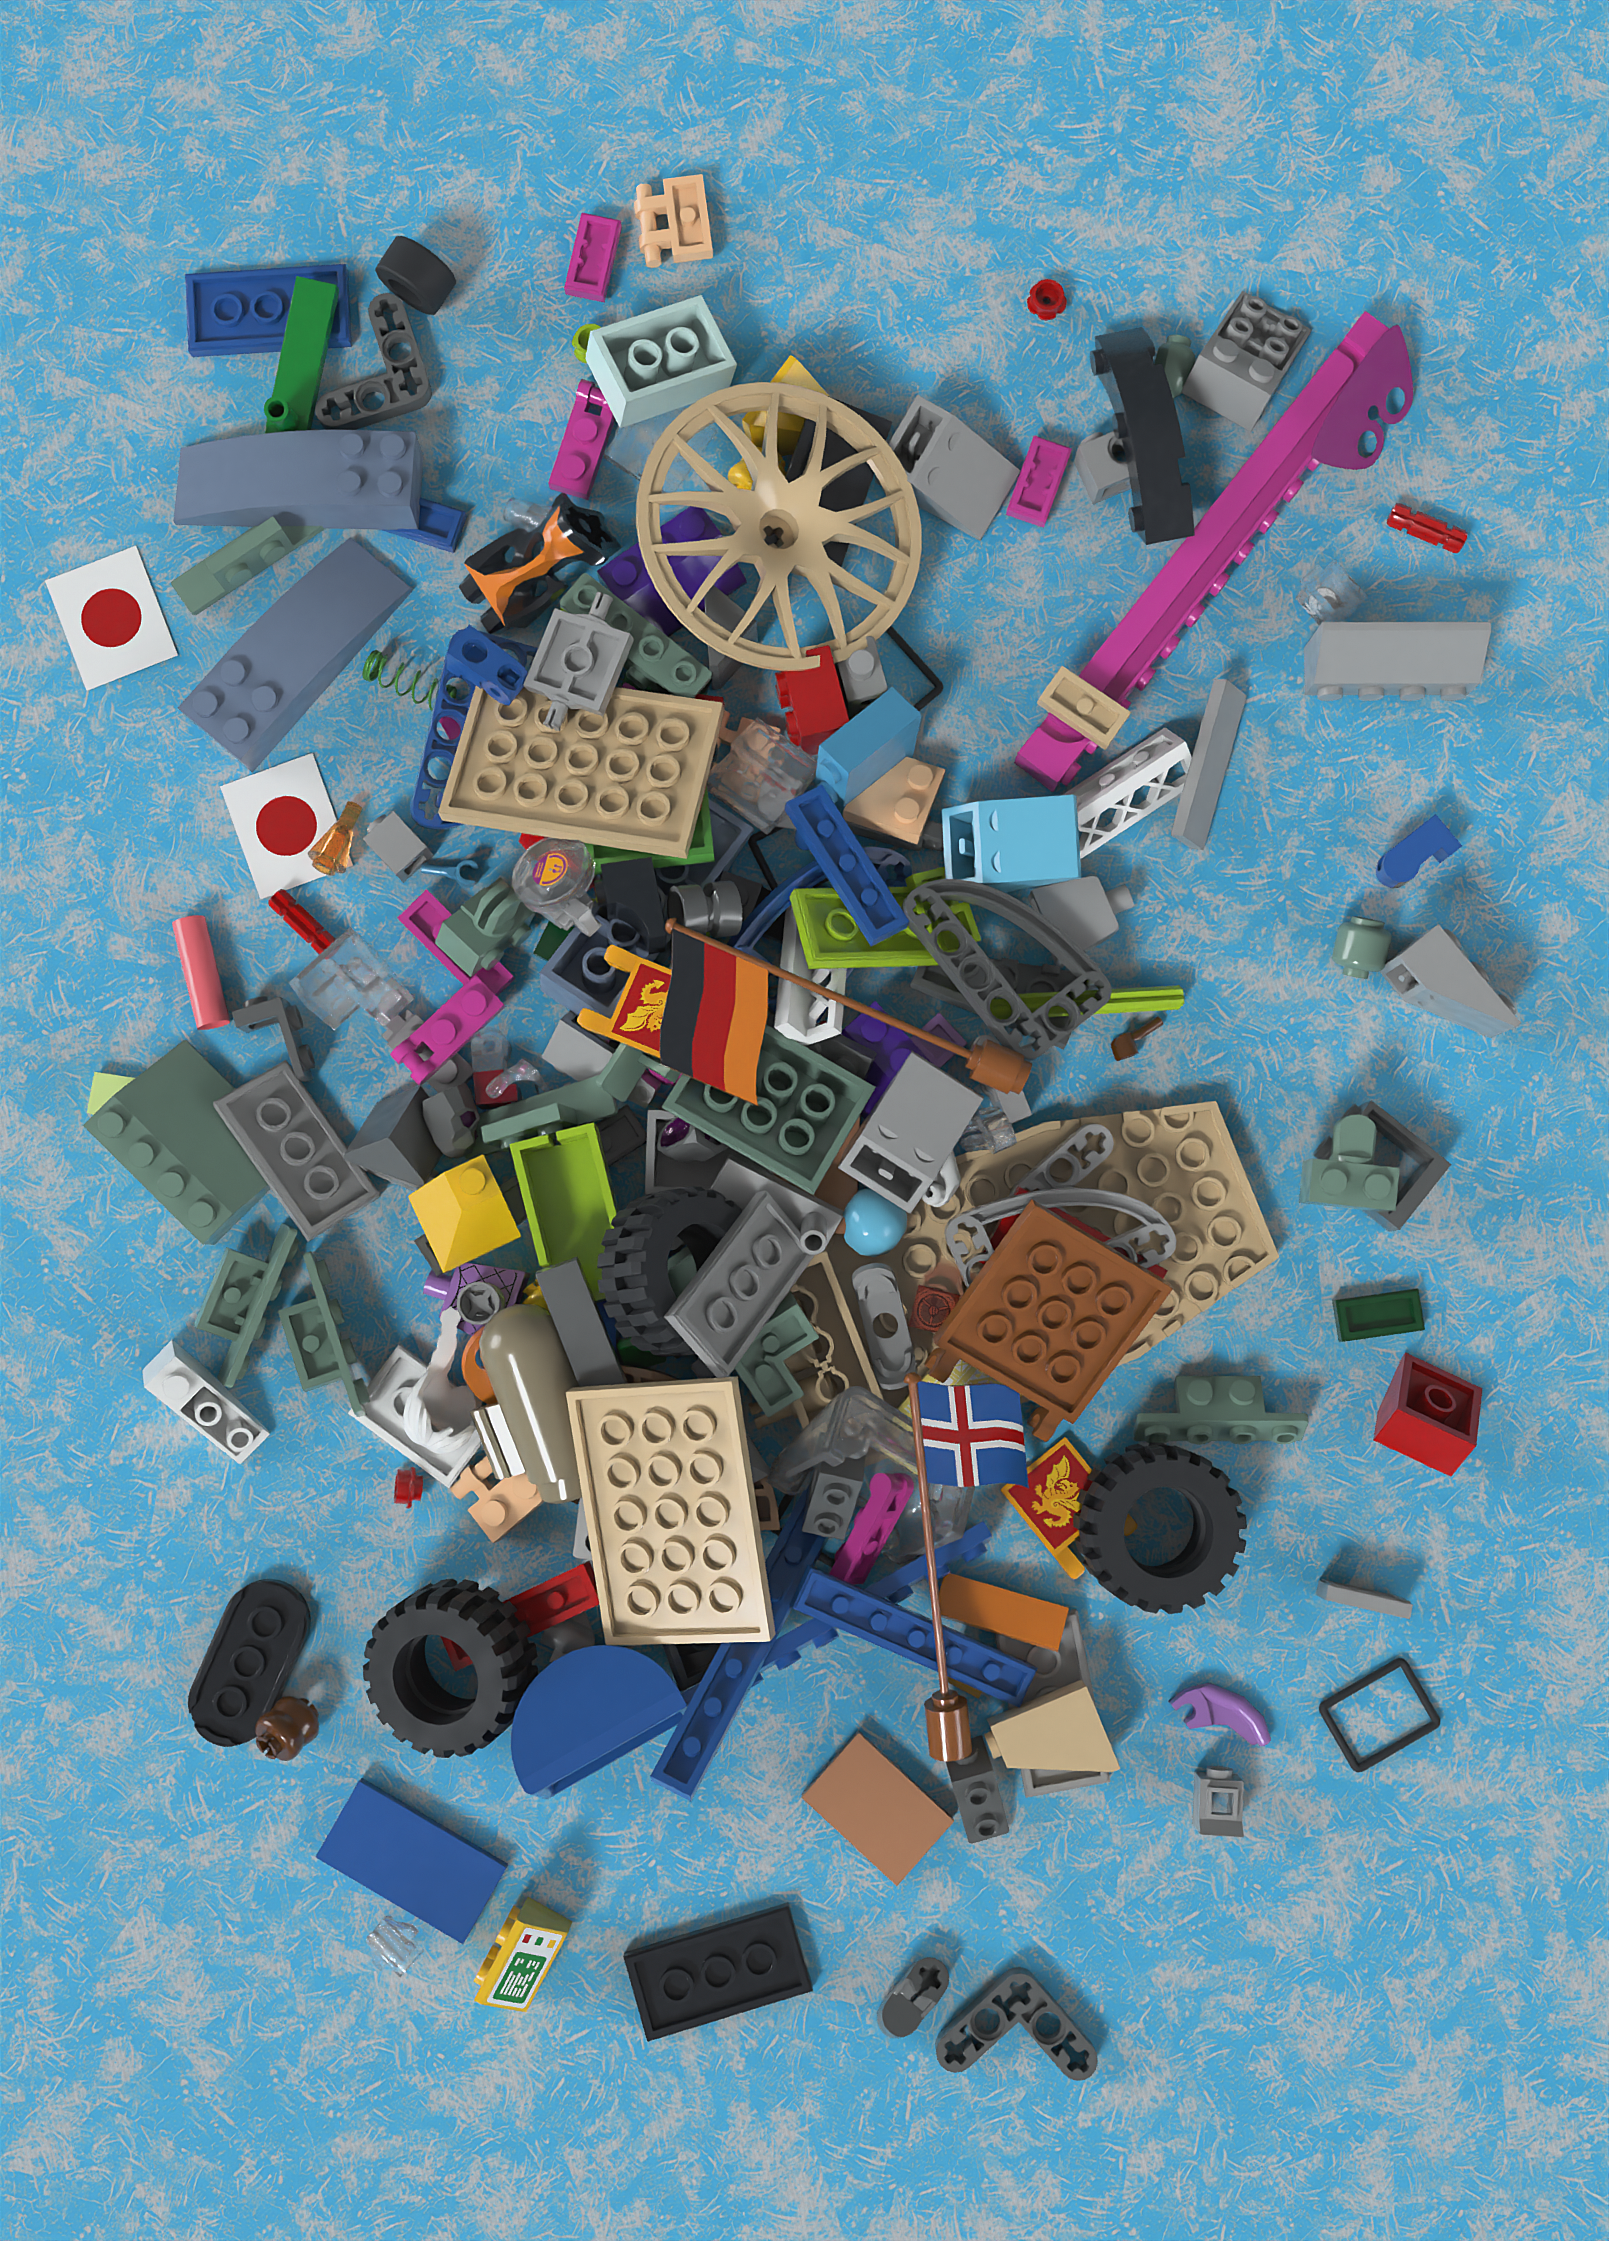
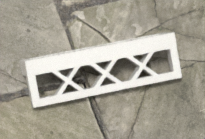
[1063,728,1192,859]
[774,905,847,1046]

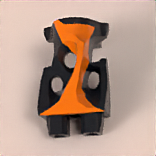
[459,493,621,635]

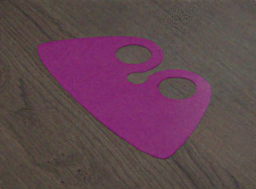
[1311,324,1413,470]

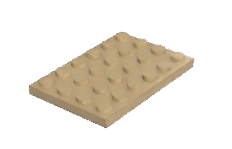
[438,686,724,859]
[566,1377,776,1645]

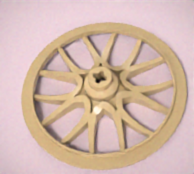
[636,382,922,671]

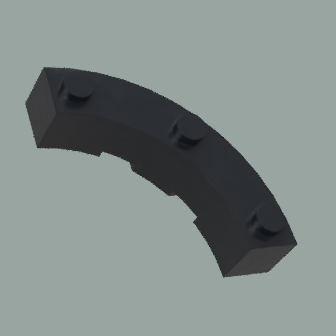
[1090,327,1195,545]

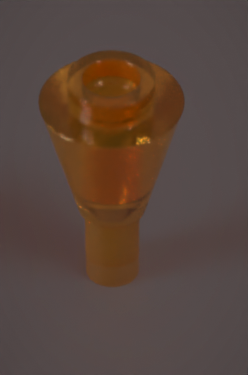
[307,801,362,876]

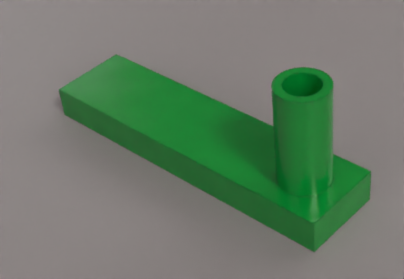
[264,276,340,433]

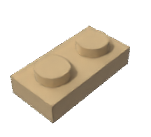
[1037,666,1131,750]

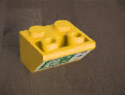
[473,1897,573,2012]

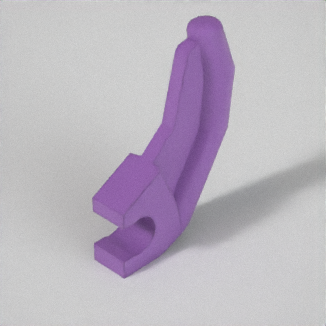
[1168,1683,1271,1746]

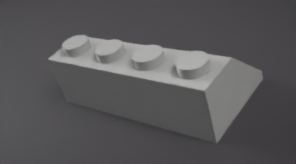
[1304,622,1491,701]

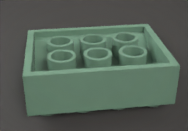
[662,1024,875,1195]
[83,1040,271,1245]

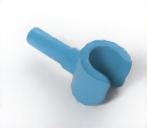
[421,860,479,888]

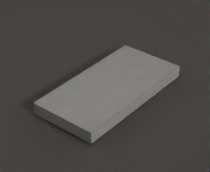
[213,1060,380,1242]
[664,1191,814,1378]
[994,1609,1110,1798]

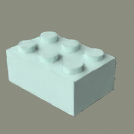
[585,295,737,428]

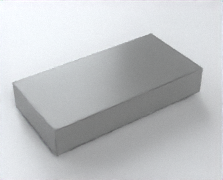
[1316,1579,1413,1619]

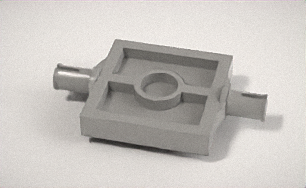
[523,592,634,731]

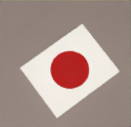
[45,546,178,691]
[220,753,353,900]

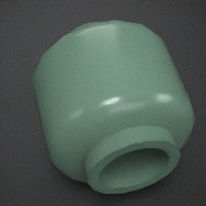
[1332,916,1392,979]

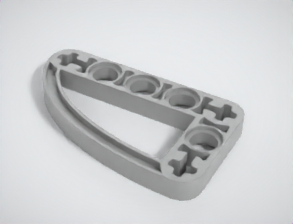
[944,1188,1177,1289]

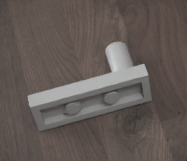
[711,1154,843,1255]

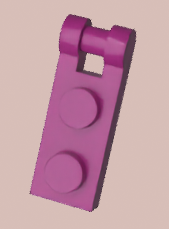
[548,379,615,500]
[390,974,506,1086]
[829,1473,914,1585]

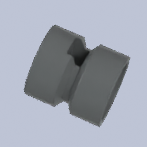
[667,881,742,938]

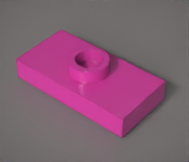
[564,213,622,303]
[1006,436,1072,528]

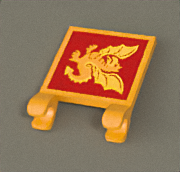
[577,945,671,1058]
[1000,1437,1138,1579]

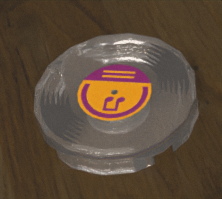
[512,837,595,914]

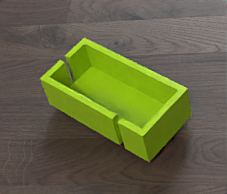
[509,1122,619,1303]

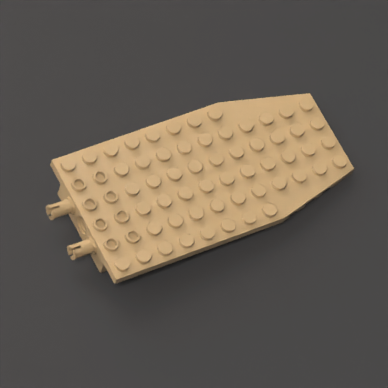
[748,1101,1279,1465]

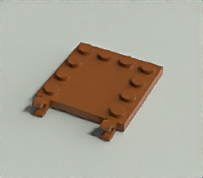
[924,1199,1173,1442]

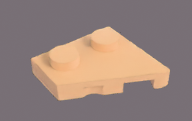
[843,757,946,845]

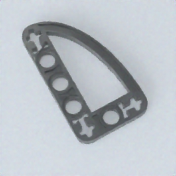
[901,879,1112,1062]

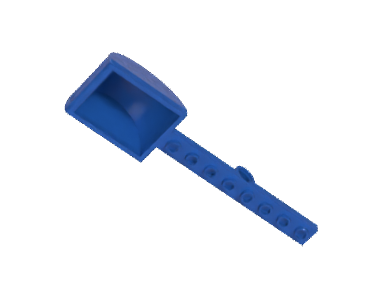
[511,1521,992,1799]

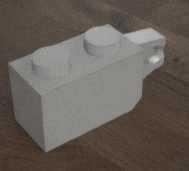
[541,1011,662,1108]

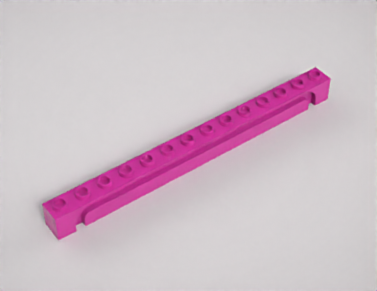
[1014,311,1389,792]

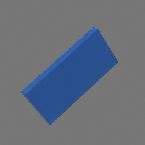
[185,264,352,357]
[315,1778,508,1944]

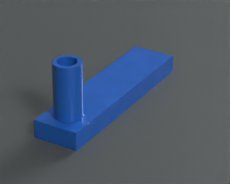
[784,785,910,946]

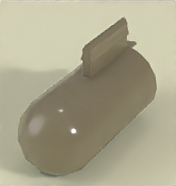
[469,1304,582,1504]

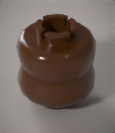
[255,1696,319,1761]

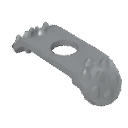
[852,1263,917,1390]

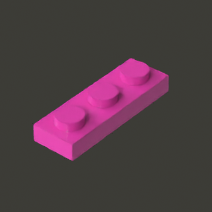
[397,889,515,996]

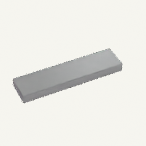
[1171,679,1247,850]

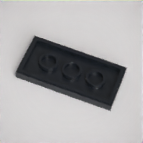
[764,395,892,567]
[623,1902,813,2042]

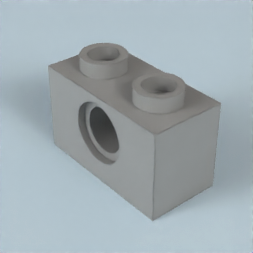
[1074,431,1131,505]

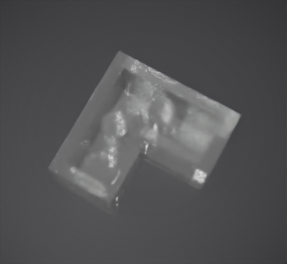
[289,927,415,1030]

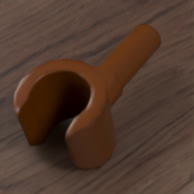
[1111,1016,1163,1061]

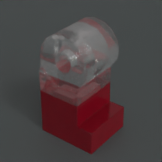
[471,1027,522,1110]

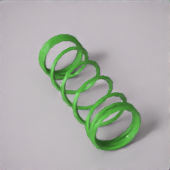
[362,650,457,711]

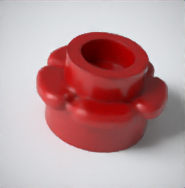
[1027,279,1067,321]
[394,1467,423,1509]

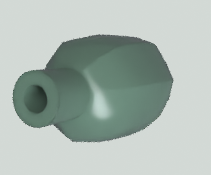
[1154,335,1195,401]

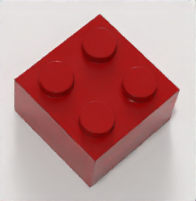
[775,645,849,759]

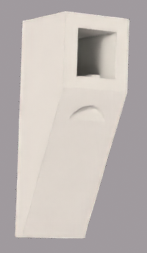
[142,1340,270,1464]

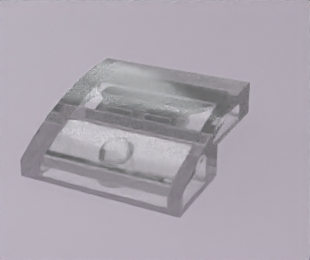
[603,407,717,493]
[707,717,817,835]

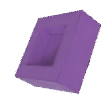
[910,1013,967,1068]

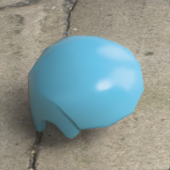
[843,1188,907,1257]

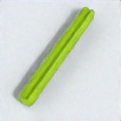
[990,985,1184,1020]

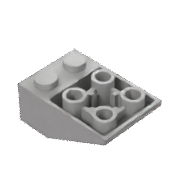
[1182,291,1312,432]
[875,395,1021,541]
[1379,924,1521,1038]
[838,1051,984,1213]

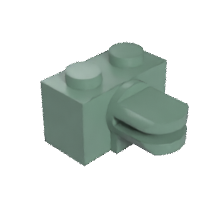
[435,877,536,977]
[1299,1114,1400,1212]

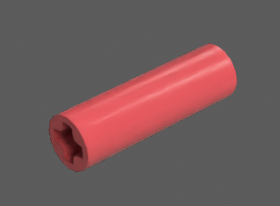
[172,915,231,1030]

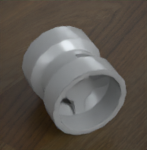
[457,1282,506,1325]

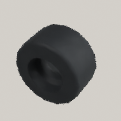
[375,236,456,315]

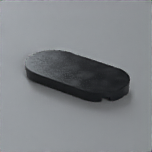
[188,1579,311,1747]

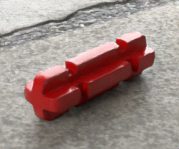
[1387,503,1468,553]
[268,889,339,958]

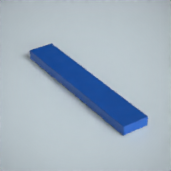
[789,1565,1038,1708]

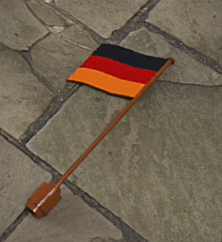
[659,918,1032,1106]

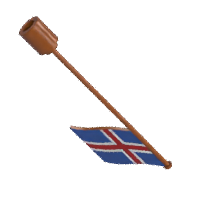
[904,1372,1029,1762]

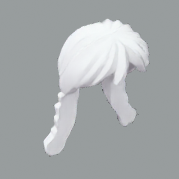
[403,1306,483,1453]

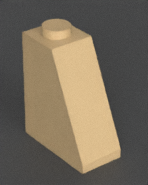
[984,1680,1120,1772]

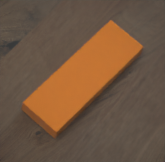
[939,1573,1069,1652]

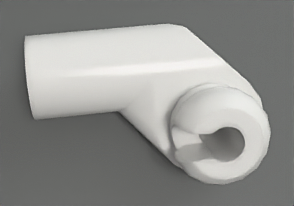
[922,1150,961,1207]

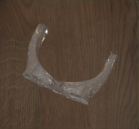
[486,1059,553,1098]

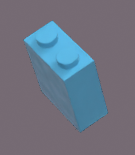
[814,687,922,815]

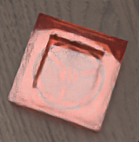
[908,1285,960,1333]

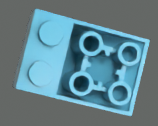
[942,795,1081,893]

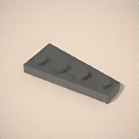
[910,958,1089,1050]

